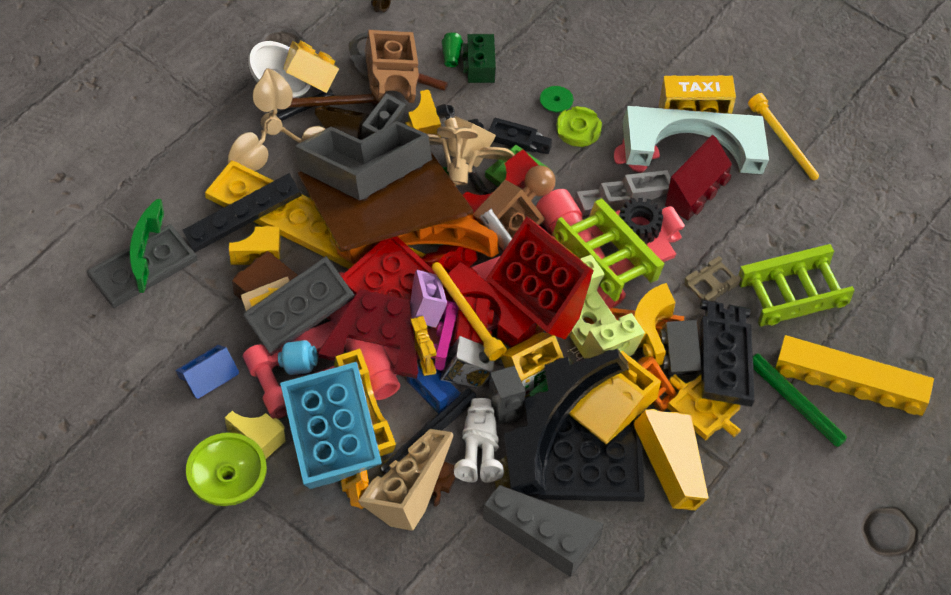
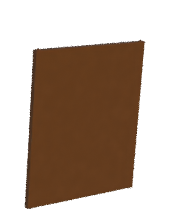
[298,152,473,252]

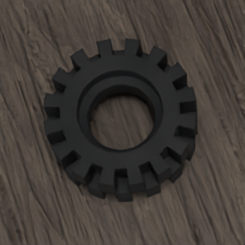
[619,198,663,244]

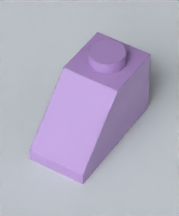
[410,270,447,328]

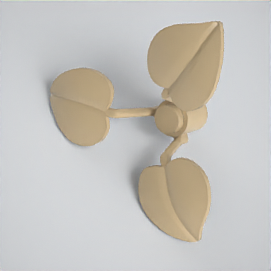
[228,68,325,171]
[428,127,514,186]

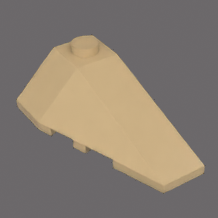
[359,429,453,531]

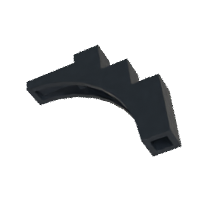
[504,349,629,496]

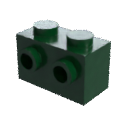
[463,34,496,83]

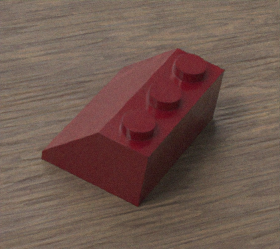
[665,135,732,221]

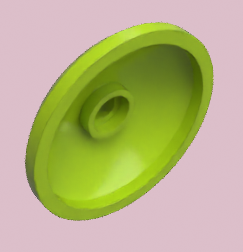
[186,433,267,506]

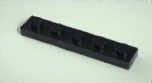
[183,173,302,252]

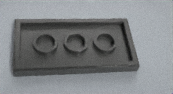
[87,224,198,309]
[243,256,355,356]

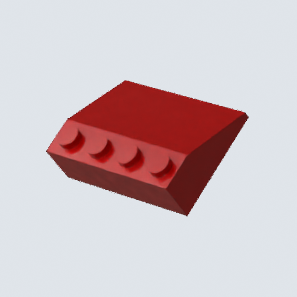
[486,216,594,340]

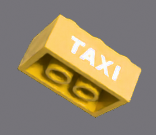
[659,75,736,114]

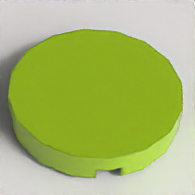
[556,106,602,147]

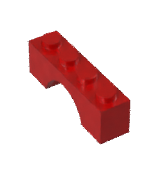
[463,149,539,223]
[442,262,537,348]

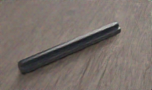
[379,388,477,475]

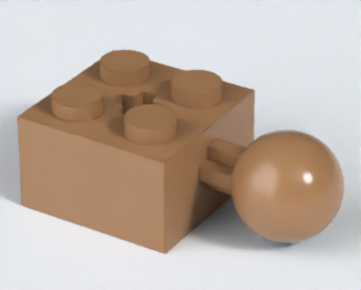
[473,165,556,245]

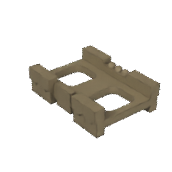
[684,256,742,301]

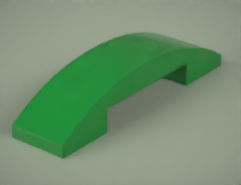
[130,199,164,293]

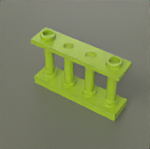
[552,198,664,302]
[739,244,854,327]

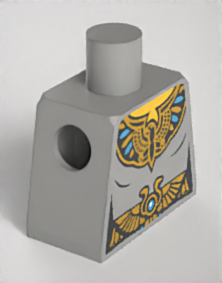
[440,336,505,388]

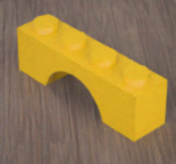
[334,349,396,457]

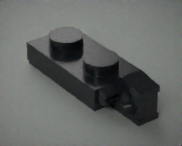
[488,118,552,154]

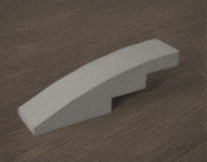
[575,170,671,216]

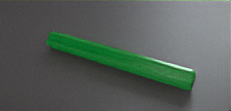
[753,353,847,447]

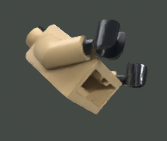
[436,104,496,167]

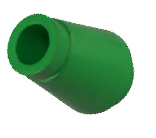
[441,32,464,68]

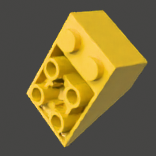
[569,351,661,444]

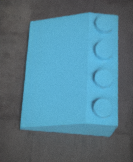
[280,362,382,489]

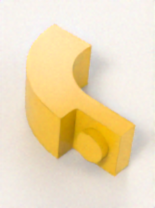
[634,283,675,366]

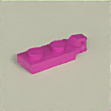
[431,301,459,371]

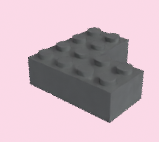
[295,121,432,200]

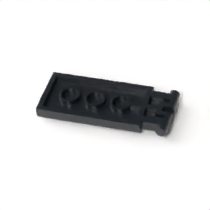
[700,299,755,407]

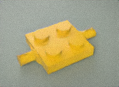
[667,374,741,441]

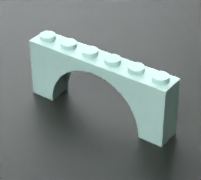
[623,106,769,174]

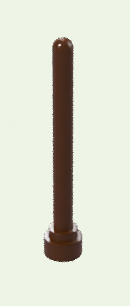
[288,92,386,108]

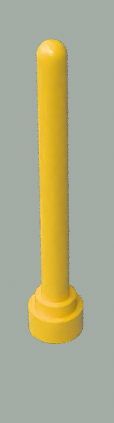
[748,93,819,180]
[432,262,507,361]

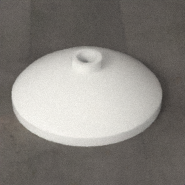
[248,41,311,98]

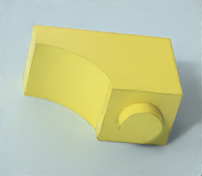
[225,411,286,459]

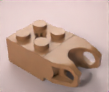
[365,30,419,103]

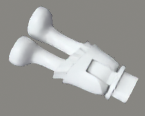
[454,398,504,483]

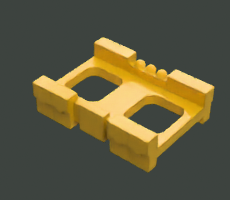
[411,316,436,376]

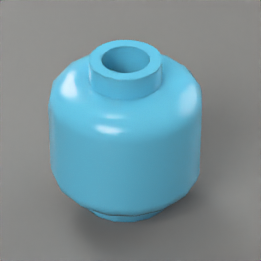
[278,340,318,375]

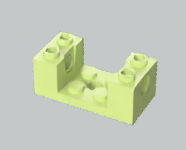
[569,255,645,359]

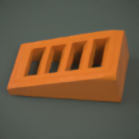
[637,356,678,412]

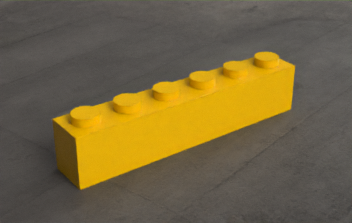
[775,335,934,416]

